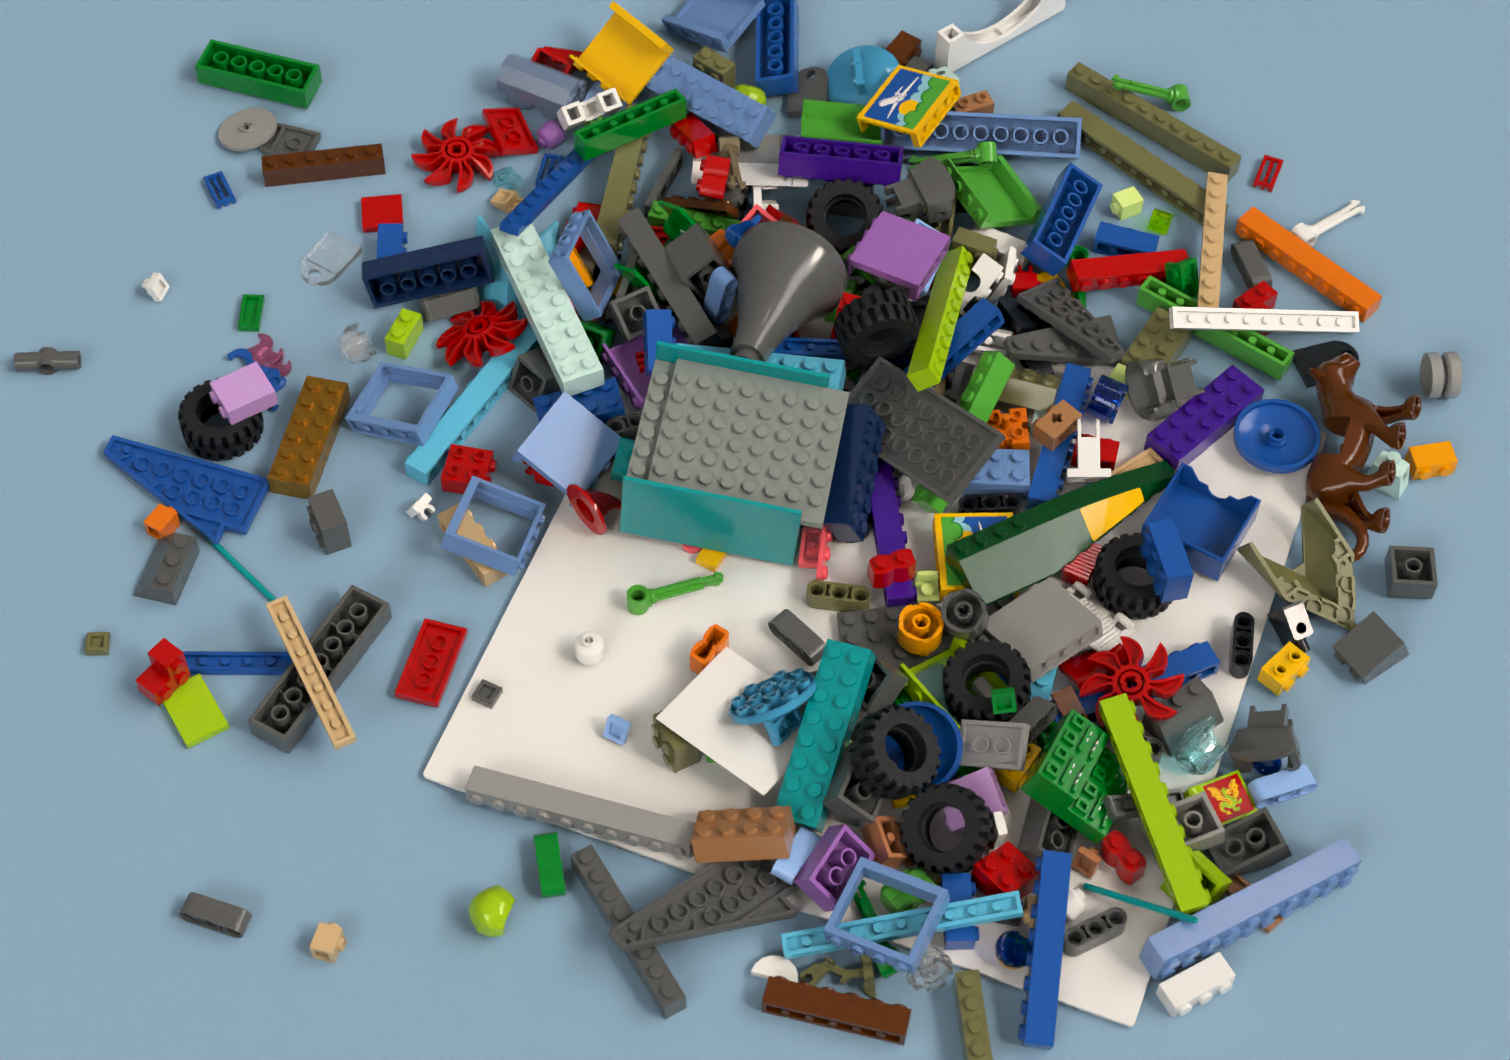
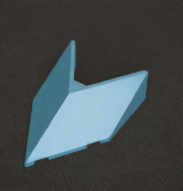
[475,216,560,320]

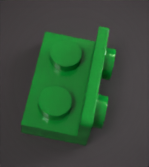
[1165,257,1199,299]

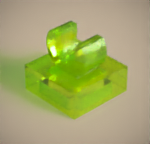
[1147,208,1174,235]

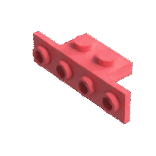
[798,525,833,581]

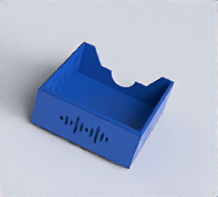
[1141,462,1261,582]

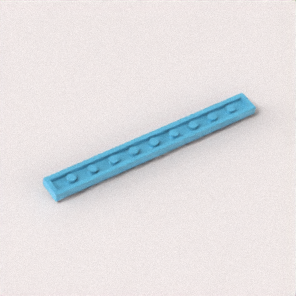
[781,890,1024,960]

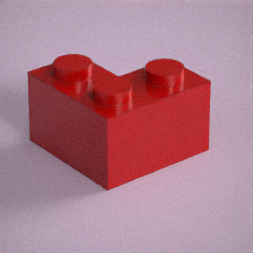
[1232,280,1278,337]
[135,638,191,706]

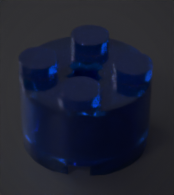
[1085,374,1129,424]

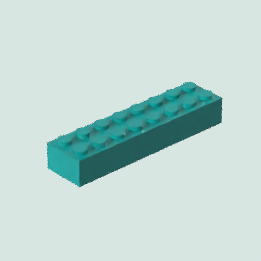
[776,639,876,833]

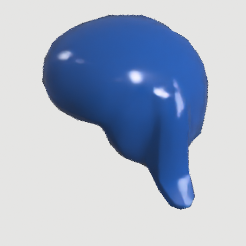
[725,215,761,248]

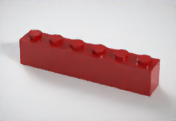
[1066,249,1189,292]

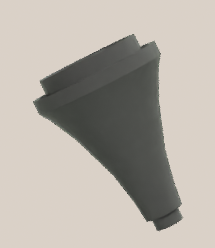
[730,221,847,362]

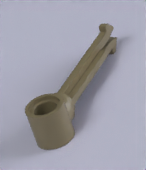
[718,136,746,190]

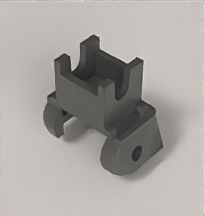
[885,157,955,223]
[1125,358,1205,421]
[1228,704,1302,773]

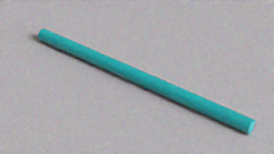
[198,532,276,602]
[1083,883,1199,924]

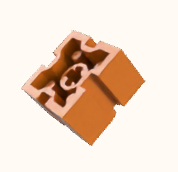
[987,407,1030,457]

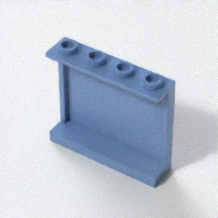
[661,0,765,53]
[511,391,621,507]

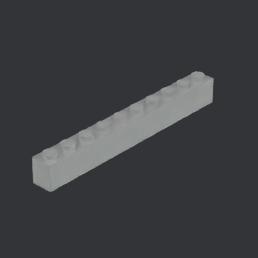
[465,765,695,858]

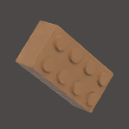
[691,806,796,863]

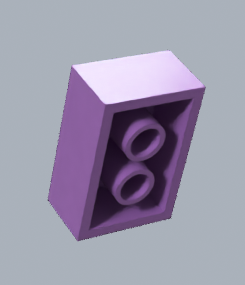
[793,824,876,912]

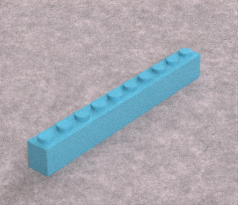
[404,317,540,486]

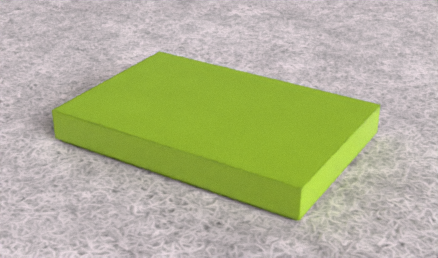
[163,673,230,749]

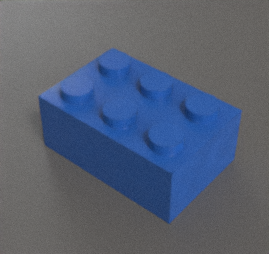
[1140,518,1194,603]

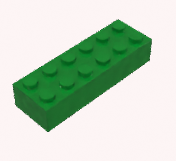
[195,39,322,109]

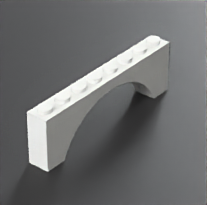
[934,0,1066,72]

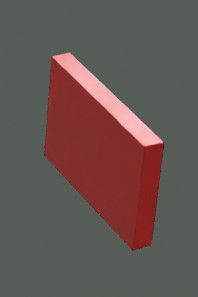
[481,107,539,155]
[1058,643,1129,690]

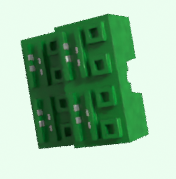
[1020,708,1129,844]

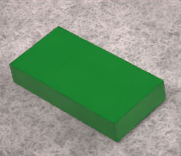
[238,294,265,332]

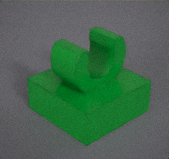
[991,687,1017,715]

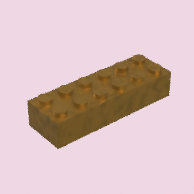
[267,375,351,499]

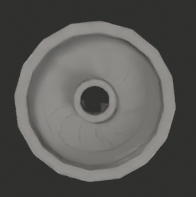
[1420,352,1462,399]

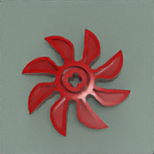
[411,118,503,193]
[436,301,528,367]
[1079,636,1184,736]

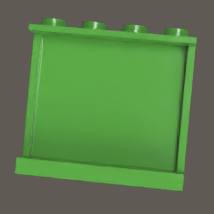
[800,99,882,145]
[944,155,1042,229]

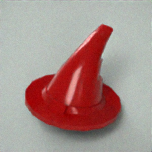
[566,484,621,535]

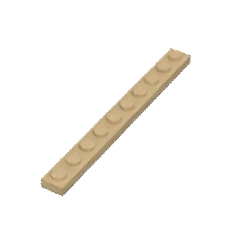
[1197,172,1228,308]

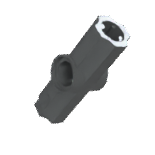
[14,347,82,375]

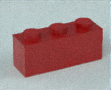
[669,113,718,159]

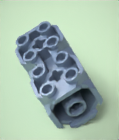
[497,54,586,122]

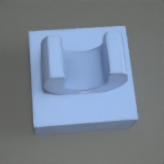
[603,714,632,745]

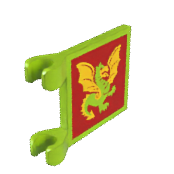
[1183,770,1258,826]

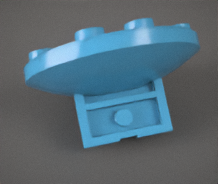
[827,45,899,105]
[729,668,817,746]

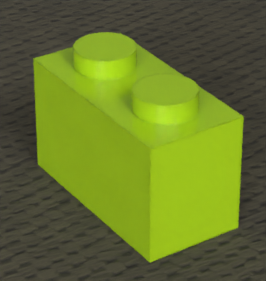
[384,308,424,360]

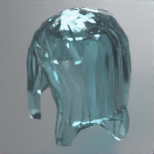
[1174,715,1230,775]

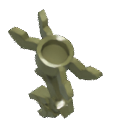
[799,955,876,998]

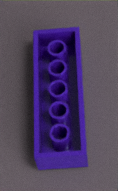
[778,135,904,186]
[1144,365,1265,472]

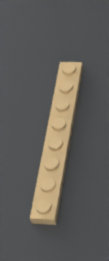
[266,595,357,750]

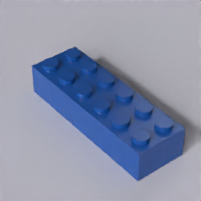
[755,0,799,97]
[1021,162,1103,277]

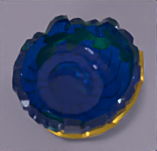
[995,931,1031,970]

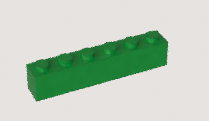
[574,88,686,161]

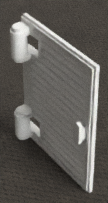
[1065,581,1135,652]

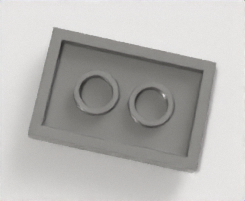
[959,719,1030,771]

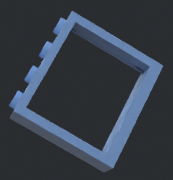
[548,210,621,321]
[345,362,459,446]
[440,476,546,577]
[824,856,950,975]

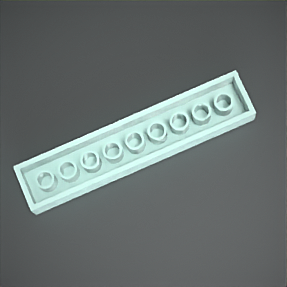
[490,223,605,396]

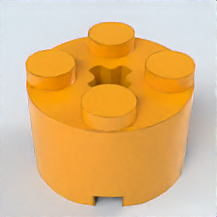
[897,602,944,657]

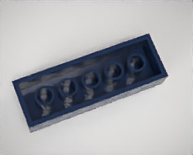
[362,235,494,309]
[823,403,885,542]

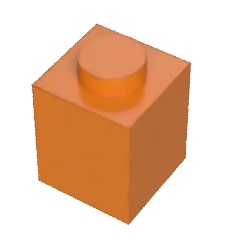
[143,503,181,540]

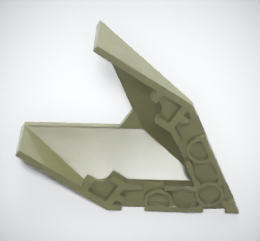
[1236,498,1357,631]

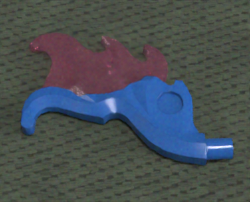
[227,333,292,411]

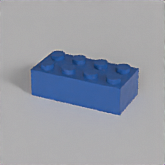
[533,377,626,424]

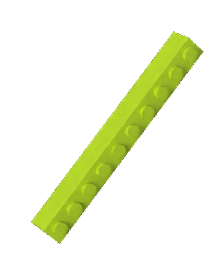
[907,245,973,392]
[1099,693,1211,915]

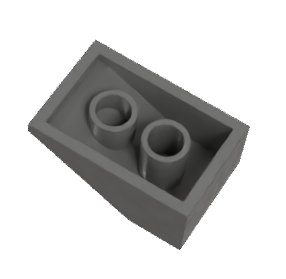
[1208,807,1292,878]

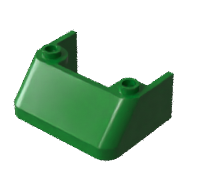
[614,200,696,305]

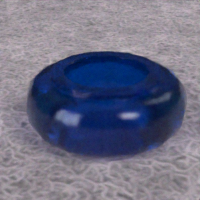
[1253,758,1282,776]

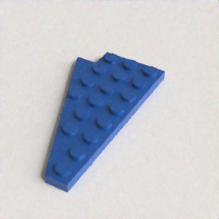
[103,435,270,545]

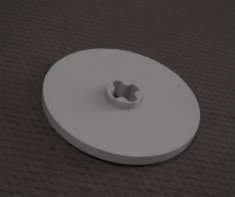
[218,108,277,151]

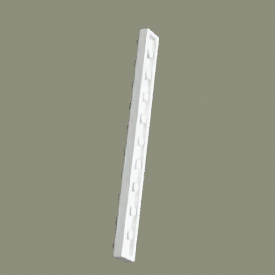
[1169,307,1359,333]

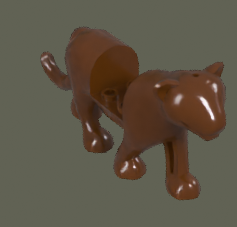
[1305,353,1421,562]

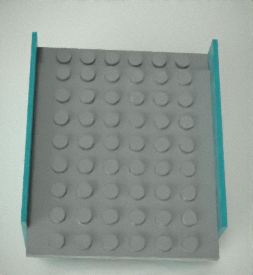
[611,341,850,566]

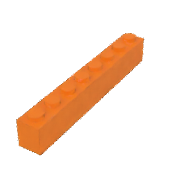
[1235,206,1382,322]

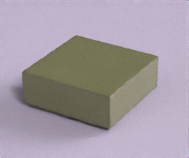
[85,632,111,656]

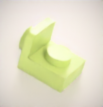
[915,570,940,604]

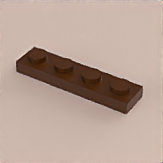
[663,195,739,218]

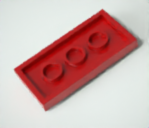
[394,618,468,708]

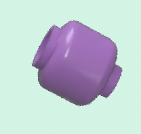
[537,120,567,149]

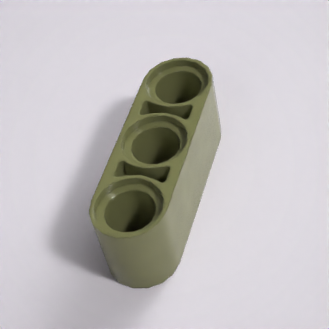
[806,580,871,612]

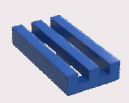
[535,153,564,186]
[203,171,236,210]

